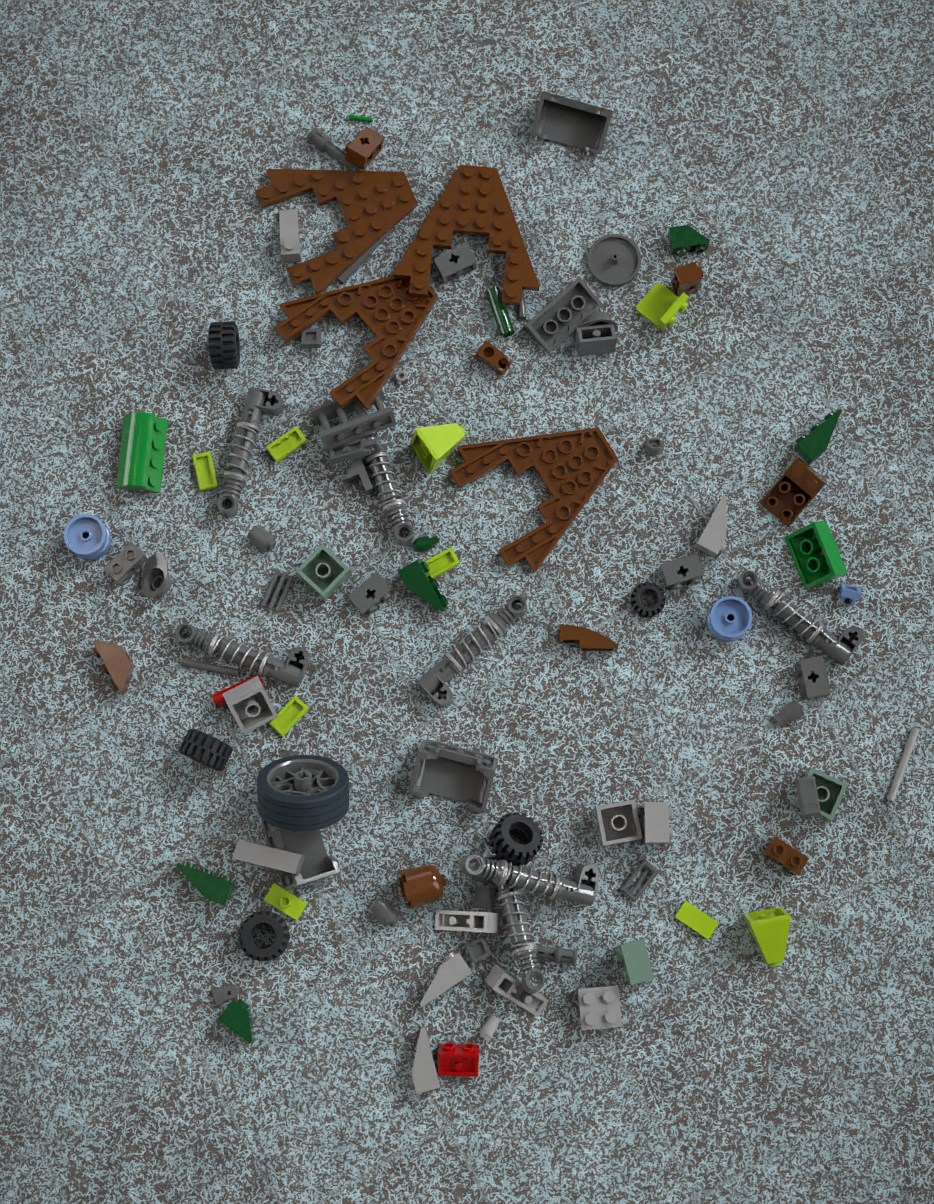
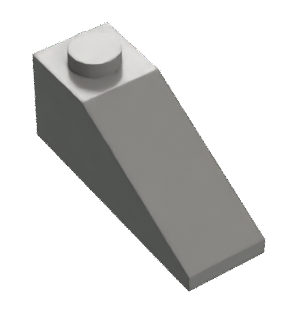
[279,209,302,263]
[695,495,727,558]
[435,910,499,934]
[420,951,472,1007]
[485,964,549,1017]
[409,1027,440,1094]

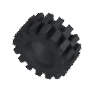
[630,581,666,618]

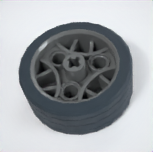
[257,755,349,832]

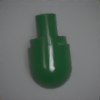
[413,536,439,553]

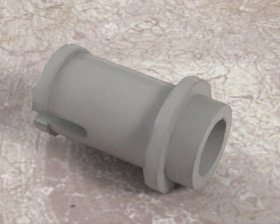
[479,1014,501,1041]

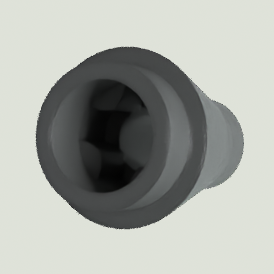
[774,701,804,726]

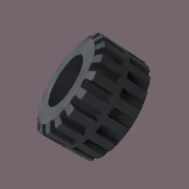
[208,321,240,370]
[179,729,233,771]
[489,812,543,866]
[238,911,290,961]

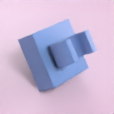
[839,583,861,607]

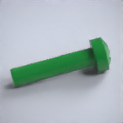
[349,113,373,122]

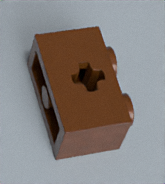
[345,126,385,171]
[671,262,703,297]
[762,836,809,876]

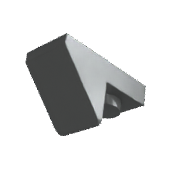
[345,458,374,495]

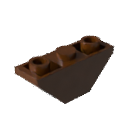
[93,640,135,694]

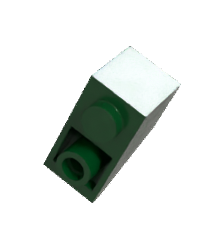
[667,225,710,256]

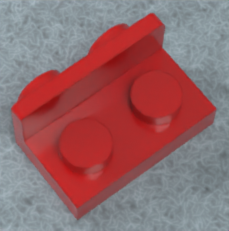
[438,1042,479,1077]

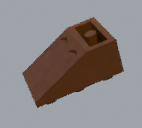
[759,458,828,527]

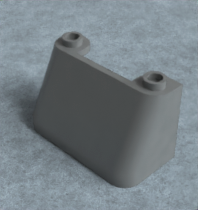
[530,91,615,157]
[408,739,498,814]
[262,819,340,891]

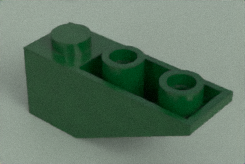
[794,409,841,465]
[398,559,449,612]
[176,861,236,906]

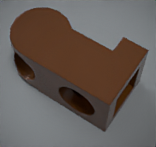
[475,340,512,375]

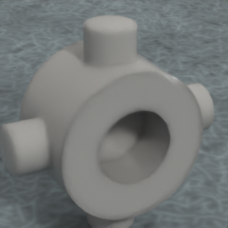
[394,369,410,385]

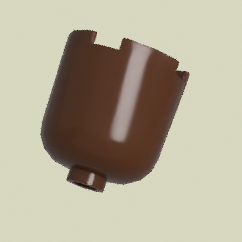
[398,865,447,909]

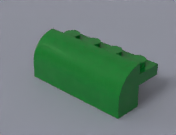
[116,412,168,493]

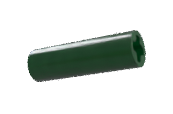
[485,287,515,338]

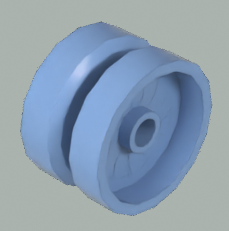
[64,514,111,560]
[707,596,753,642]

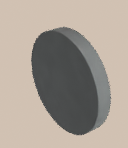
[587,234,641,287]

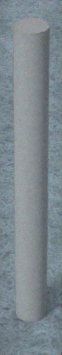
[886,727,920,802]

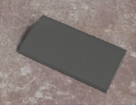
[523,277,603,353]

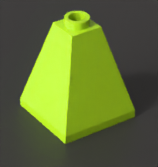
[410,423,466,474]
[743,907,791,967]

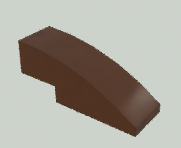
[559,624,618,651]

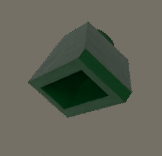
[218,998,255,1044]

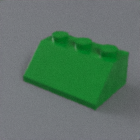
[784,521,847,590]

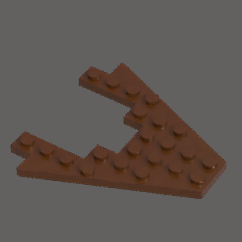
[394,165,540,306]
[255,169,418,295]
[274,276,438,410]
[450,428,618,573]

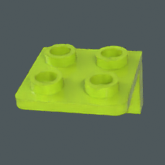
[636,282,689,332]

